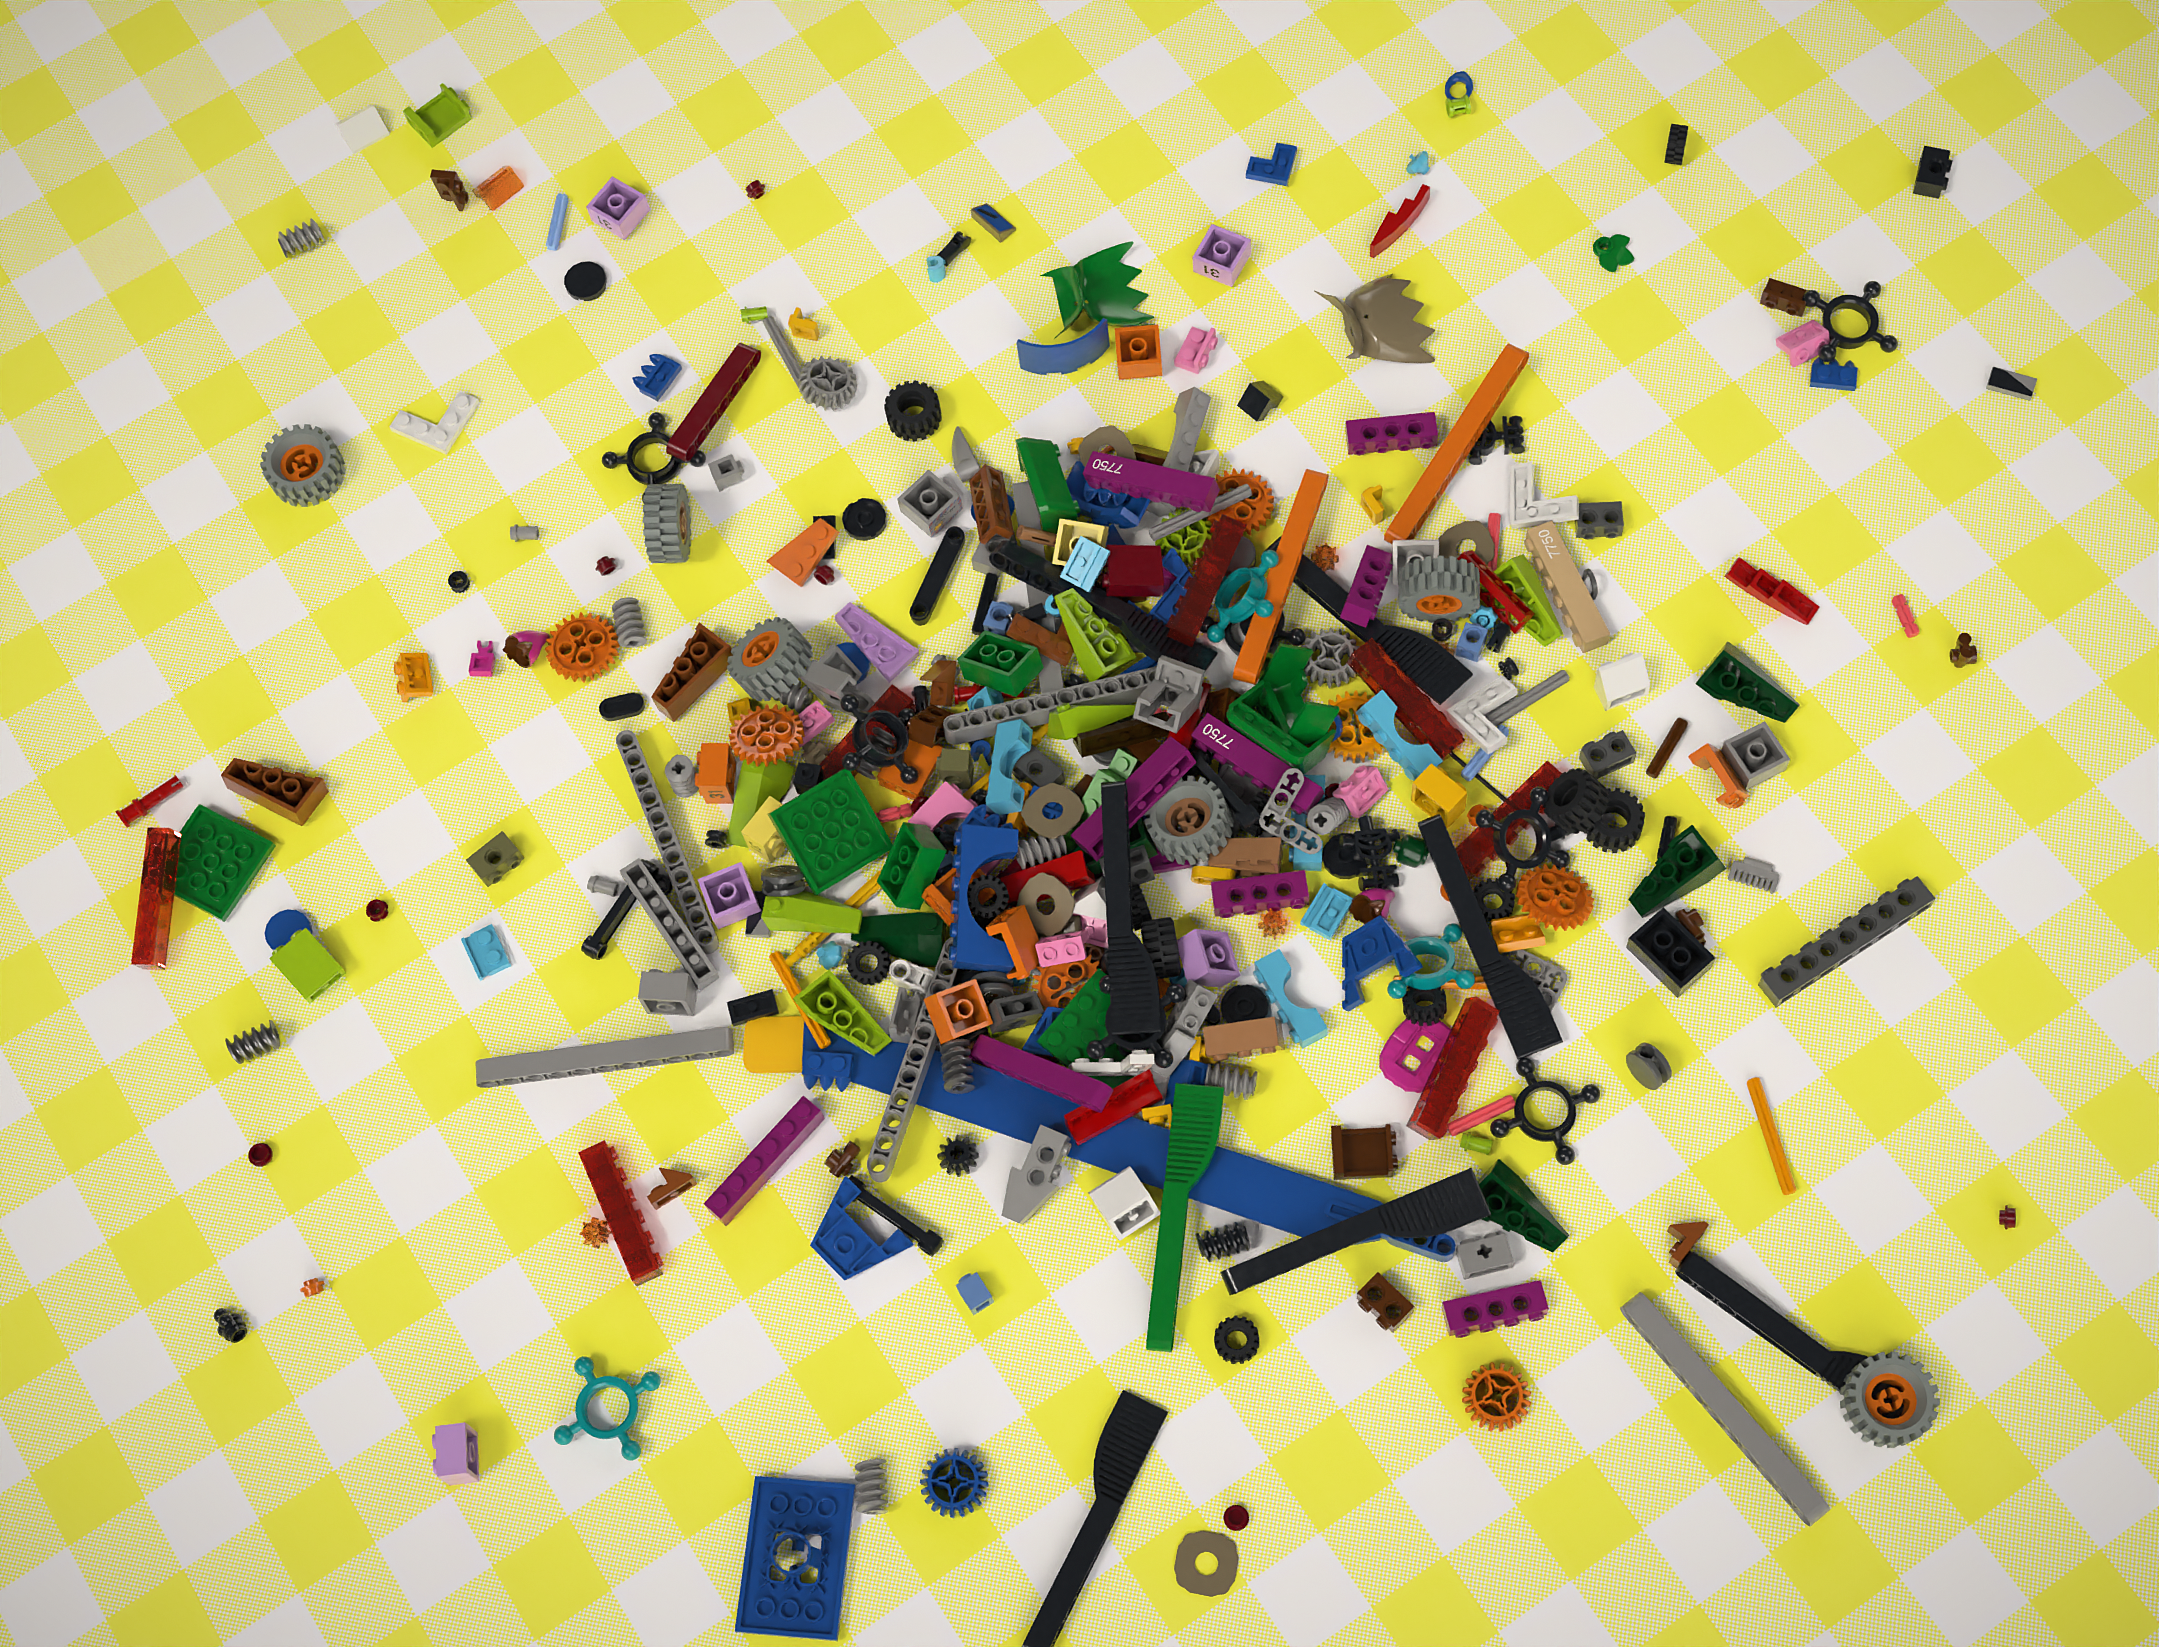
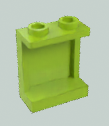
[403,83,472,148]
[269,928,346,1004]

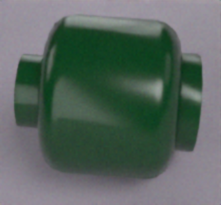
[1392,834,1429,868]

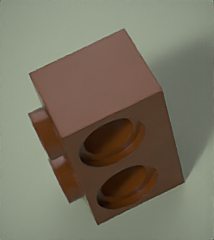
[907,705,955,748]
[1357,1272,1415,1333]

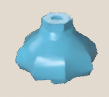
[1406,150,1430,175]
[1469,605,1498,629]
[816,941,843,970]

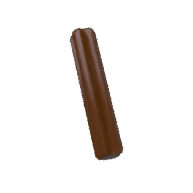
[1646,717,1688,779]

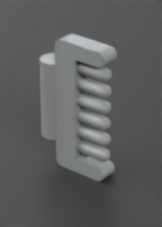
[1728,856,1780,894]

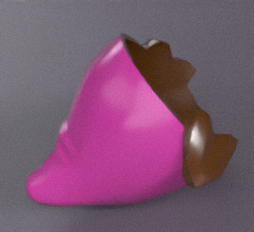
[502,630,550,668]
[1349,888,1395,925]

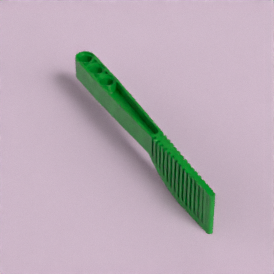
[1146,1083,1225,1353]

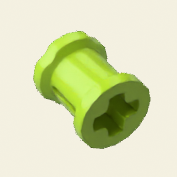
[1445,94,1471,118]

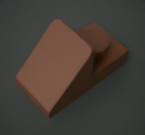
[920,660,957,707]
[647,1167,697,1210]
[1667,1221,1709,1269]

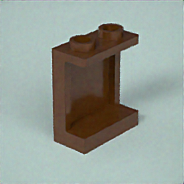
[1331,1124,1398,1180]

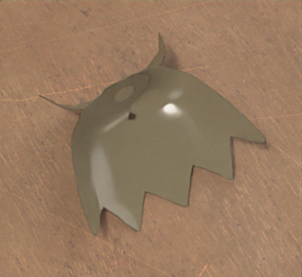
[1314,273,1435,363]

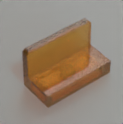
[472,165,524,211]

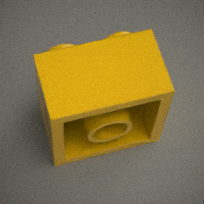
[1411,763,1468,829]

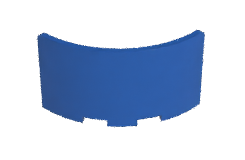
[1016,318,1110,375]
[1066,461,1151,529]

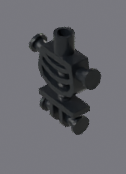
[1469,416,1525,465]
[1339,816,1400,891]

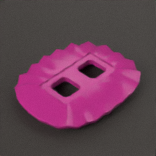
[1379,1019,1457,1093]

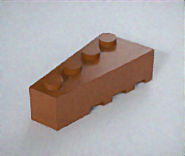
[651,622,733,722]
[221,758,329,827]

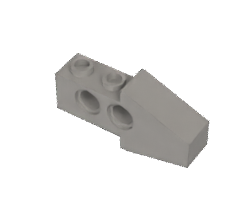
[1147,979,1218,1079]
[1001,1125,1072,1225]

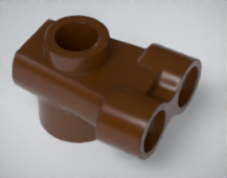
[1949,633,1977,668]
[1675,908,1706,946]
[824,1140,861,1178]

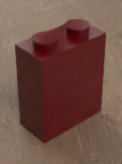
[1102,545,1164,597]

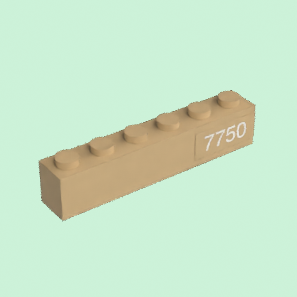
[1524,521,1610,653]

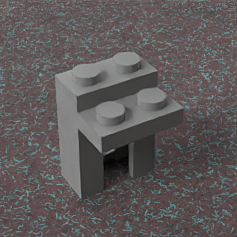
[799,644,875,717]
[1133,655,1205,733]

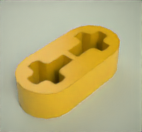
[1190,866,1236,885]

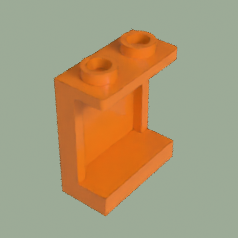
[877,739,943,800]
[1688,743,1750,809]
[921,868,996,927]
[985,905,1039,980]

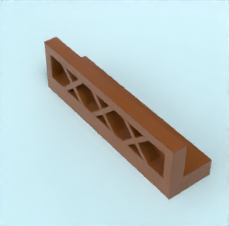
[969,464,1014,545]

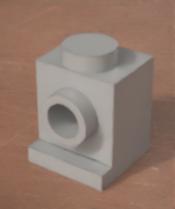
[708,454,744,492]

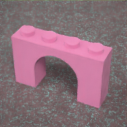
[908,781,1003,876]

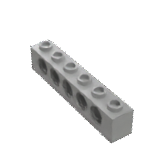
[619,858,719,991]

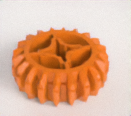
[1462,1362,1531,1432]

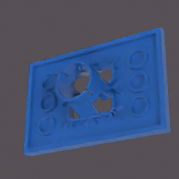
[735,1476,856,1642]

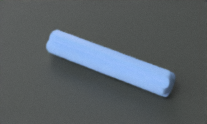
[546,193,569,251]
[1461,724,1509,781]

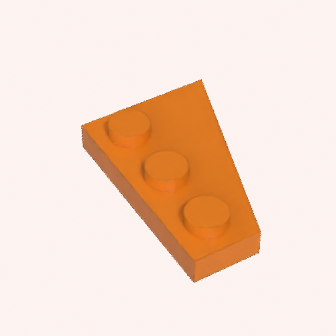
[766,518,840,587]

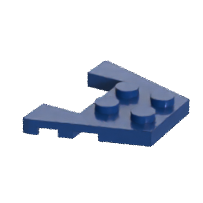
[1127,548,1212,637]
[1342,915,1423,1012]
[810,1176,914,1281]

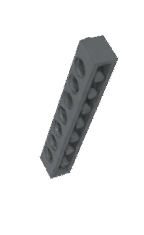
[1758,876,1936,1008]

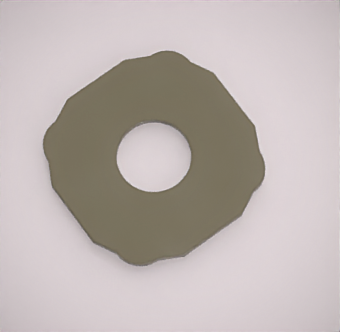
[1078,425,1137,467]
[1438,520,1495,564]
[1021,783,1084,839]
[1016,872,1075,936]
[1174,1531,1239,1597]

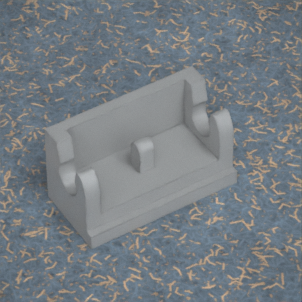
[889,987,923,1044]

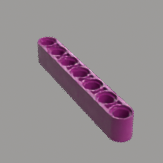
[968,1034,1113,1113]

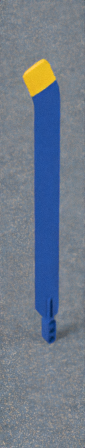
[743,1016,1456,1263]

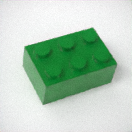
[957,630,1044,697]
[877,822,947,910]

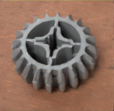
[798,355,857,411]
[1301,627,1361,689]

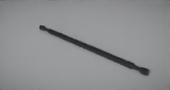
[1438,742,1519,811]

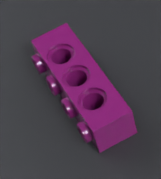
[1345,412,1438,456]
[1340,544,1393,628]
[1211,870,1309,918]
[1441,1280,1549,1338]

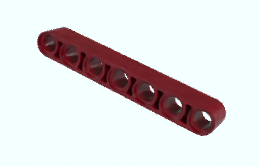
[666,342,761,462]

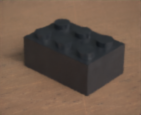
[1626,907,1716,998]

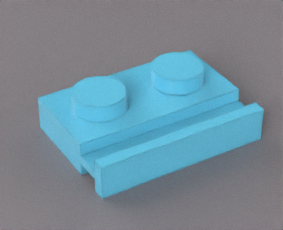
[1060,536,1111,592]
[1300,883,1353,941]
[461,924,511,981]

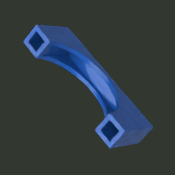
[949,824,1018,973]

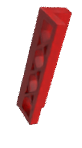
[1457,550,1535,634]
[1064,1069,1163,1146]

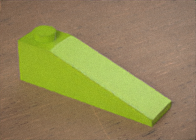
[1480,554,1563,647]
[1054,588,1137,682]
[1047,703,1136,740]
[726,759,795,848]
[761,890,863,934]
[793,969,892,1056]

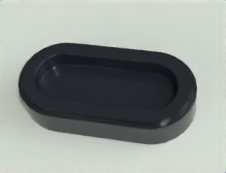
[599,692,645,722]

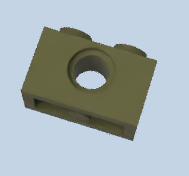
[936,748,974,790]
[466,831,524,887]

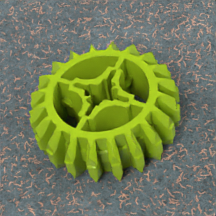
[1155,508,1215,568]

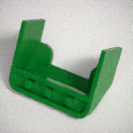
[1015,437,1080,534]
[1256,643,1340,746]
[1226,680,1337,774]

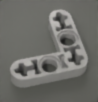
[1259,768,1322,854]
[1502,949,1567,1012]

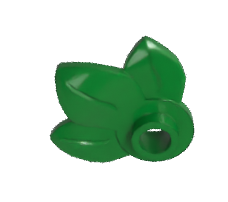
[1593,234,1635,272]

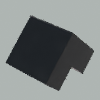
[1237,380,1284,422]

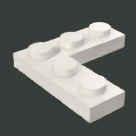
[389,391,480,455]
[1510,462,1579,529]
[1446,676,1518,755]
[1068,1050,1154,1076]

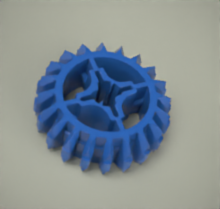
[920,1448,989,1519]

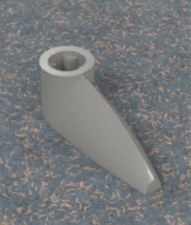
[952,426,981,483]

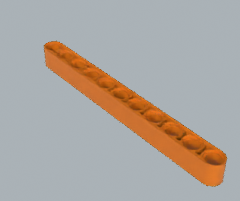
[1384,343,1529,544]
[1233,469,1329,685]

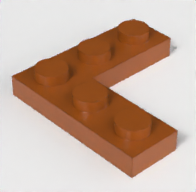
[1006,613,1074,667]

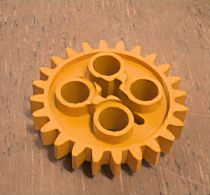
[1327,690,1385,764]

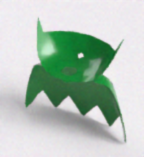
[1040,241,1155,339]

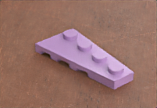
[835,602,919,683]

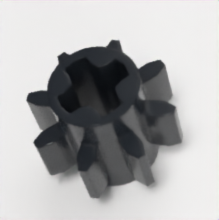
[933,824,958,855]

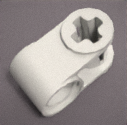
[889,960,934,997]

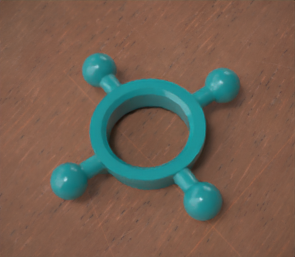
[1207,550,1279,643]
[1387,923,1475,999]
[554,1356,661,1461]

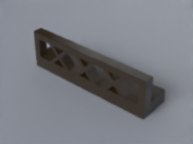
[1072,711,1170,758]

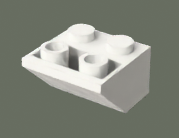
[1594,652,1650,711]
[1088,1166,1161,1241]

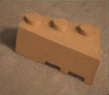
[1208,837,1283,877]
[1203,1017,1285,1061]

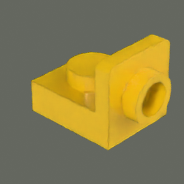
[788,307,820,341]
[1360,484,1384,525]
[727,697,752,727]
[1189,1036,1217,1064]
[1142,1104,1172,1128]

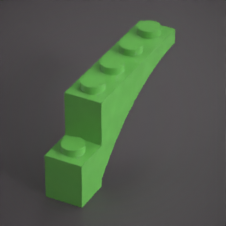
[1062,748,1142,856]

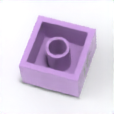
[586,176,650,240]
[1192,224,1251,287]
[697,862,761,929]
[1177,929,1241,988]
[432,1422,479,1486]

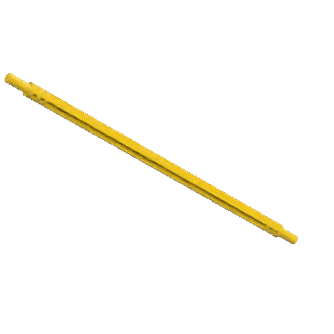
[781,723,1048,968]

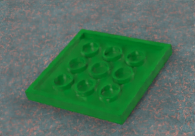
[768,768,893,895]
[147,804,276,922]
[1036,969,1149,1089]

